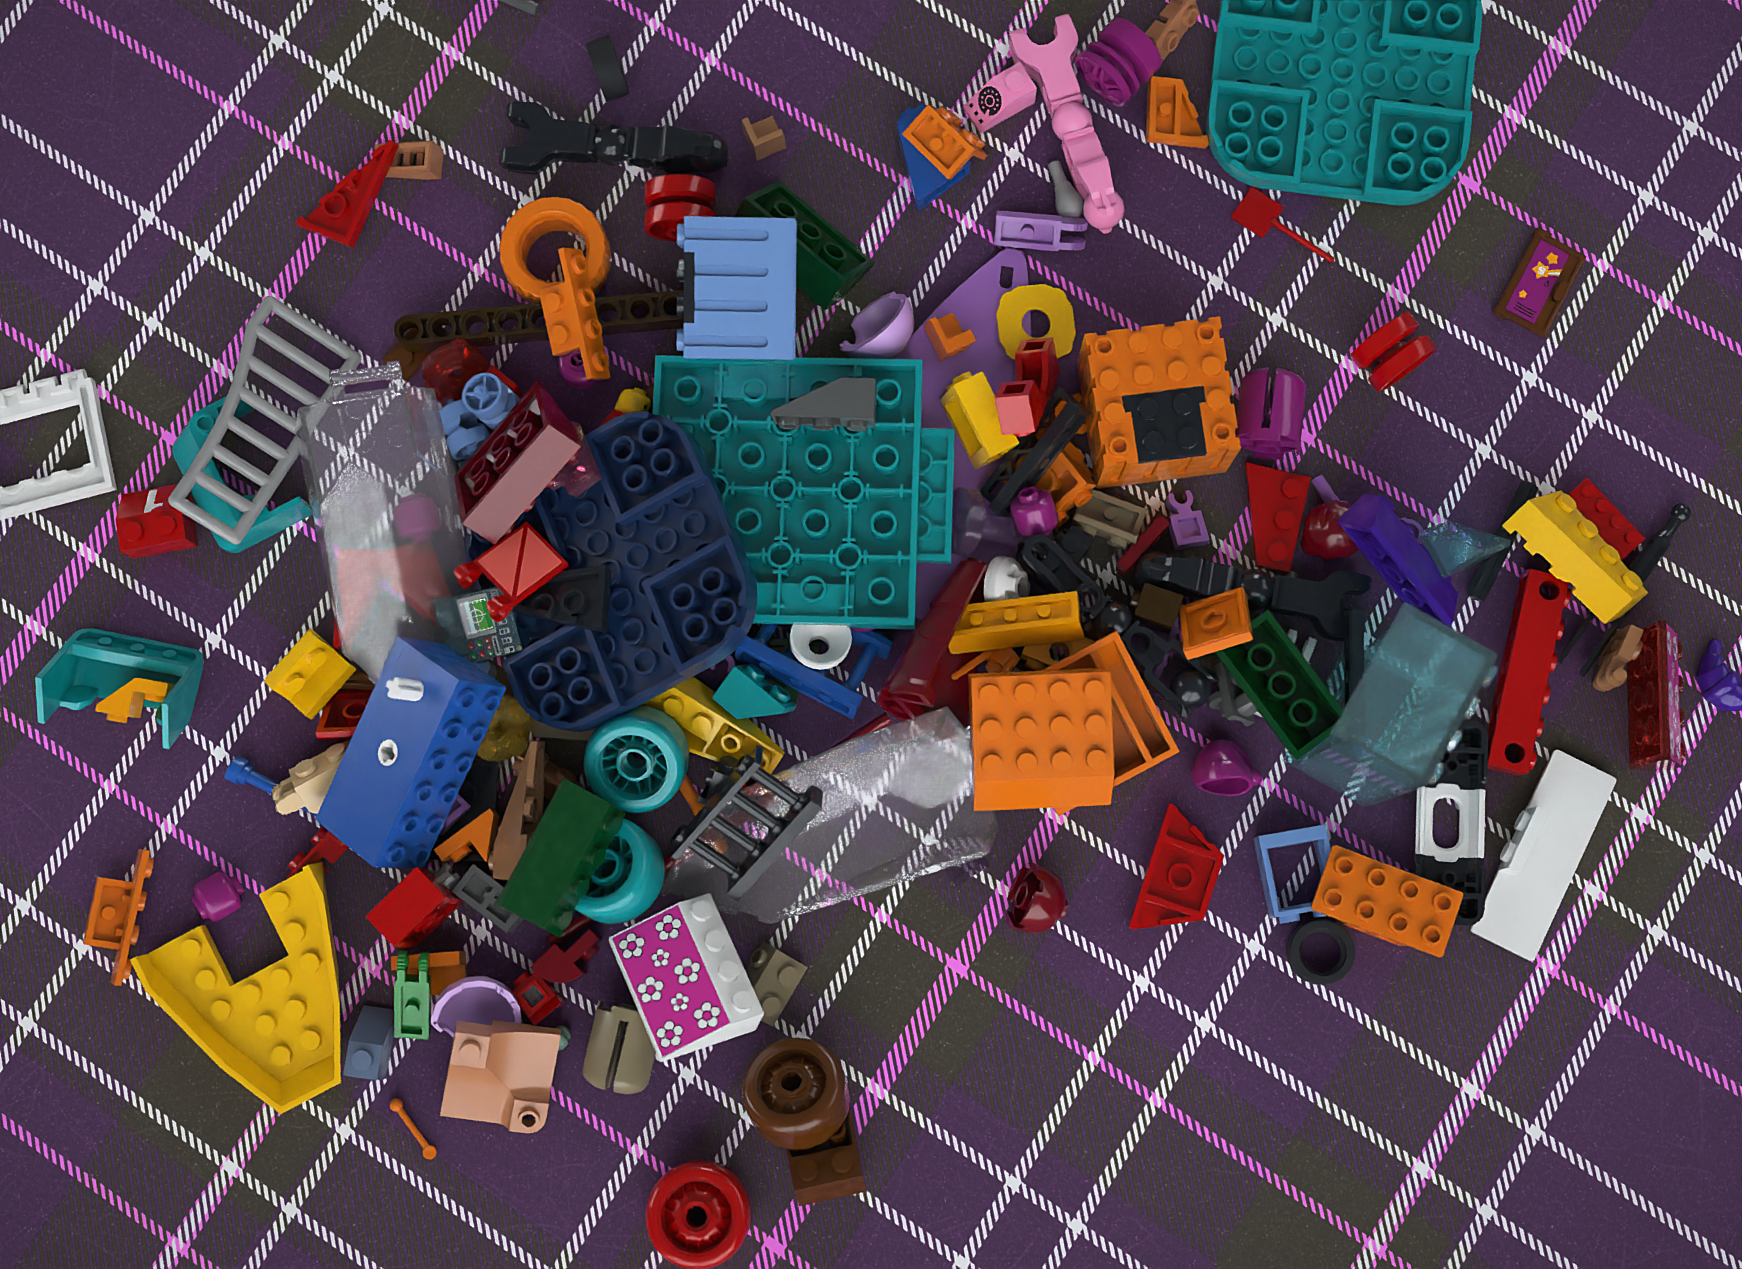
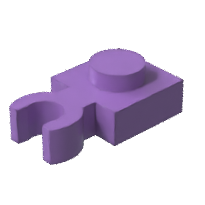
[1166,490,1210,551]

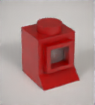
[512,971,566,1026]

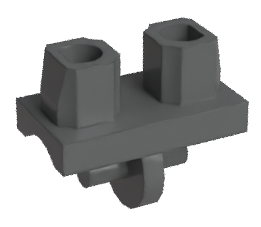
[1208,662,1257,727]

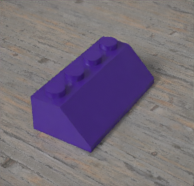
[1337,493,1458,627]

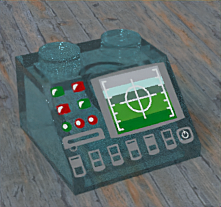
[433,586,522,663]

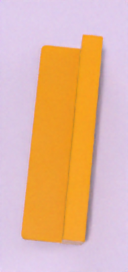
[948,591,1084,654]

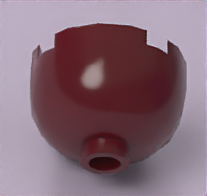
[1005,862,1068,934]

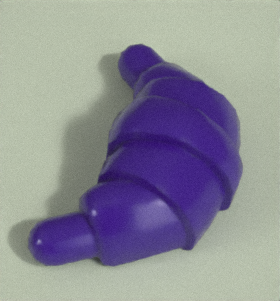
[1695,639,1742,712]

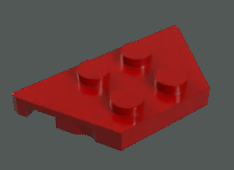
[1128,803,1224,930]

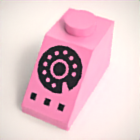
[963,62,1037,134]

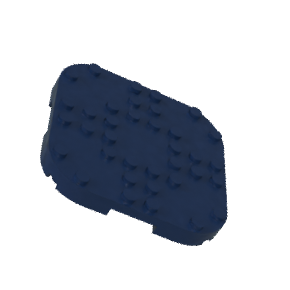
[465,411,757,732]

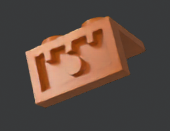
[902,104,988,180]

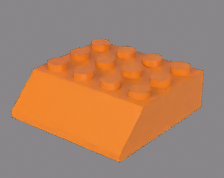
[1041,631,1180,816]
[968,668,1114,811]

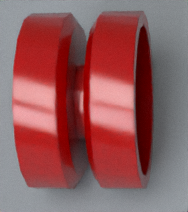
[644,174,716,242]
[1350,311,1438,393]

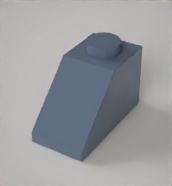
[343,1005,394,1080]

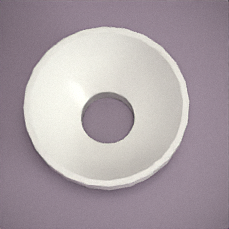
[984,556,1030,602]
[790,624,852,670]

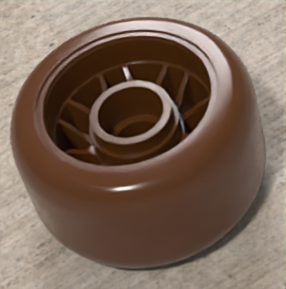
[742,1037,850,1150]

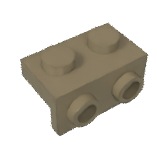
[1070,489,1147,550]
[745,942,808,1027]

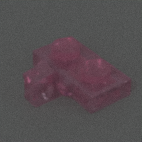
[549,421,602,497]

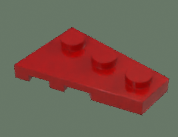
[1244,462,1311,574]

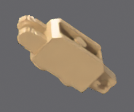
[271,739,351,815]

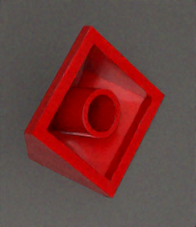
[315,689,373,743]

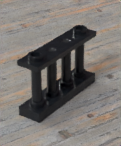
[671,745,823,901]

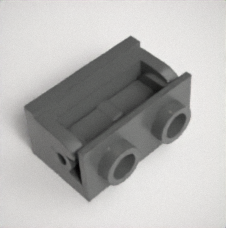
[452,864,524,933]

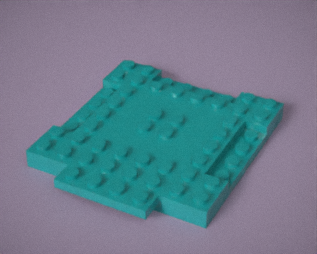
[652,355,955,630]

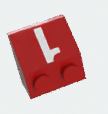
[115,484,198,559]

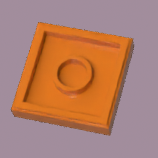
[1179,587,1253,660]

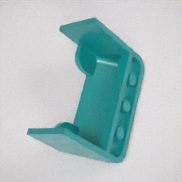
[172,396,316,553]
[35,628,203,749]

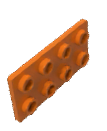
[1311,845,1463,957]

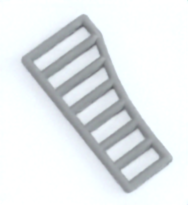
[168,296,362,545]

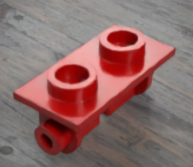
[286,826,349,879]

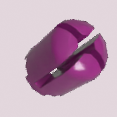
[1235,368,1306,460]

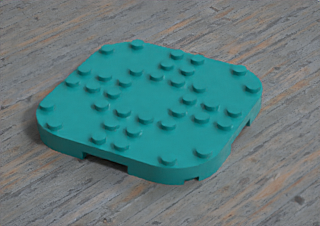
[1205,0,1482,206]

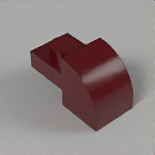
[530,929,603,983]

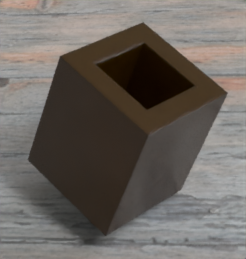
[1128,583,1184,633]

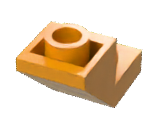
[95,677,176,723]

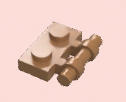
[1592,624,1644,692]

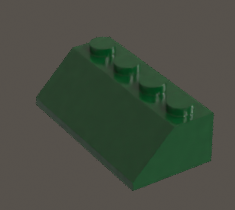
[734,180,875,310]
[1214,610,1351,761]
[495,778,626,937]

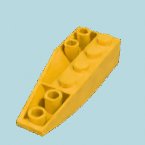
[642,677,785,774]

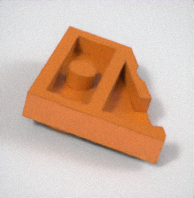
[1145,76,1209,149]

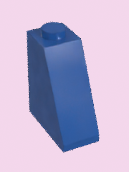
[897,103,971,211]

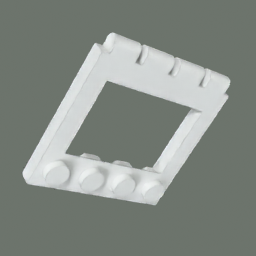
[0,369,117,520]

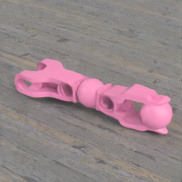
[1008,14,1125,234]

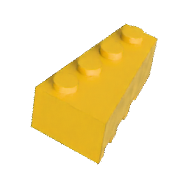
[1502,490,1648,624]

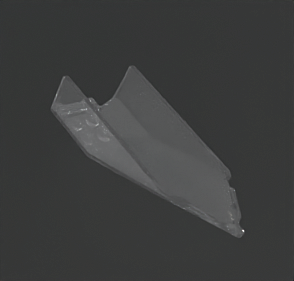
[295,360,471,685]
[660,707,999,924]

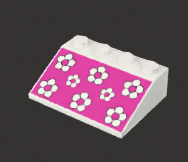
[608,893,764,1062]

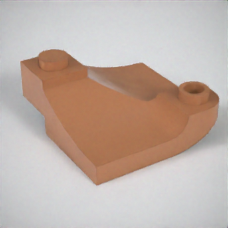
[440,1020,561,1133]

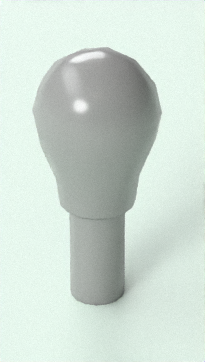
[1048,161,1084,218]

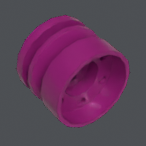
[1075,17,1162,107]

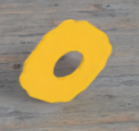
[996,284,1076,360]

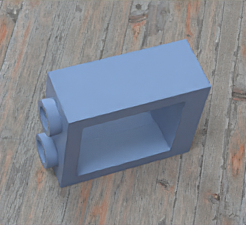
[1253,824,1331,924]

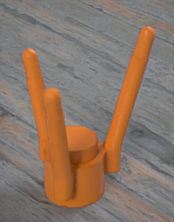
[951,648,1020,680]

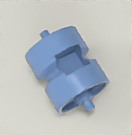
[462,373,520,430]
[434,399,490,460]

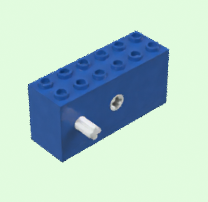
[315,636,507,869]

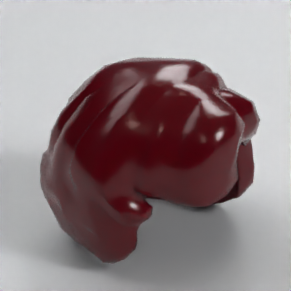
[1300,500,1358,561]

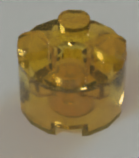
[476,691,532,762]

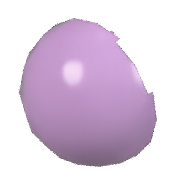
[840,291,915,359]
[431,976,522,1039]

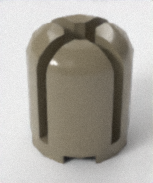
[582,1000,656,1094]

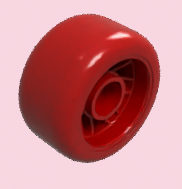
[645,1159,752,1269]

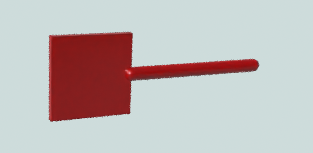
[1230,186,1334,263]

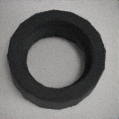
[585,35,630,102]
[1286,920,1355,985]

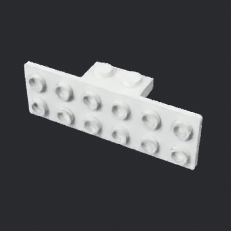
[1470,750,1617,961]

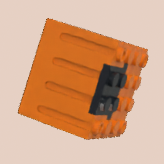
[1076,316,1241,490]

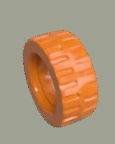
[499,197,611,304]

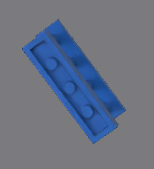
[734,624,893,720]

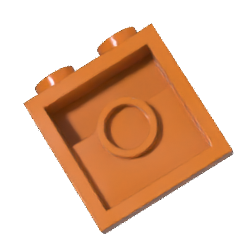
[1002,444,1096,529]

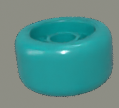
[583,705,689,813]
[575,818,665,924]

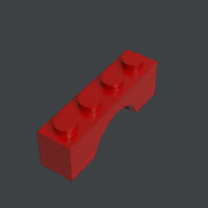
[995,337,1060,437]

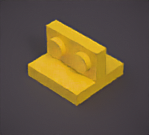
[264,628,357,720]

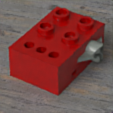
[365,862,464,948]

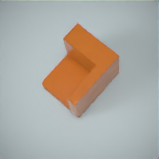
[923,313,976,362]

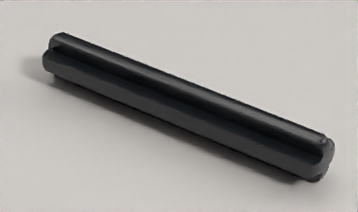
[1467,481,1539,602]

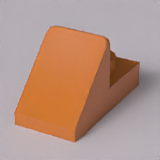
[434,808,500,863]

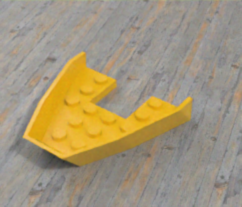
[130,862,341,1114]

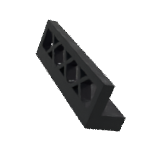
[979,387,1092,518]

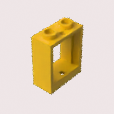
[939,371,1019,470]

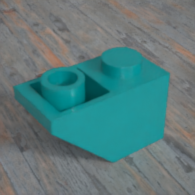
[712,664,797,719]

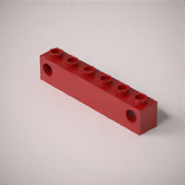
[1487,568,1571,776]

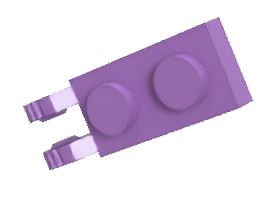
[994,210,1088,251]

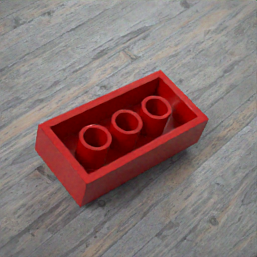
[1567,478,1645,561]

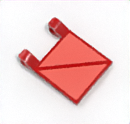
[454,522,568,622]

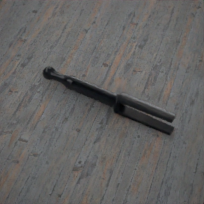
[1557,503,1691,677]

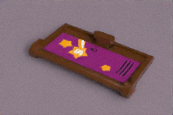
[1492,228,1586,338]

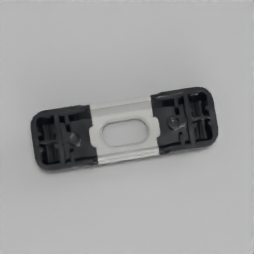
[1415,719,1488,926]

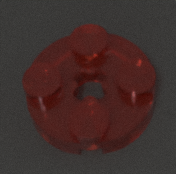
[421,338,489,401]

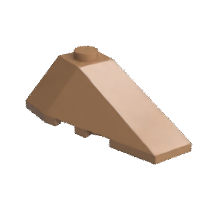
[488,741,545,880]

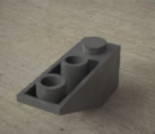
[771,378,877,432]

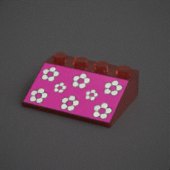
[1626,621,1686,770]

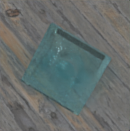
[1420,521,1511,579]

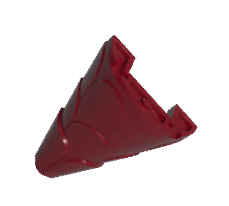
[877,557,988,742]

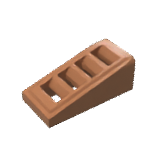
[374,141,444,180]

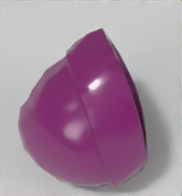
[1191,739,1263,796]

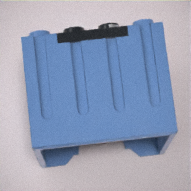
[677,216,797,360]

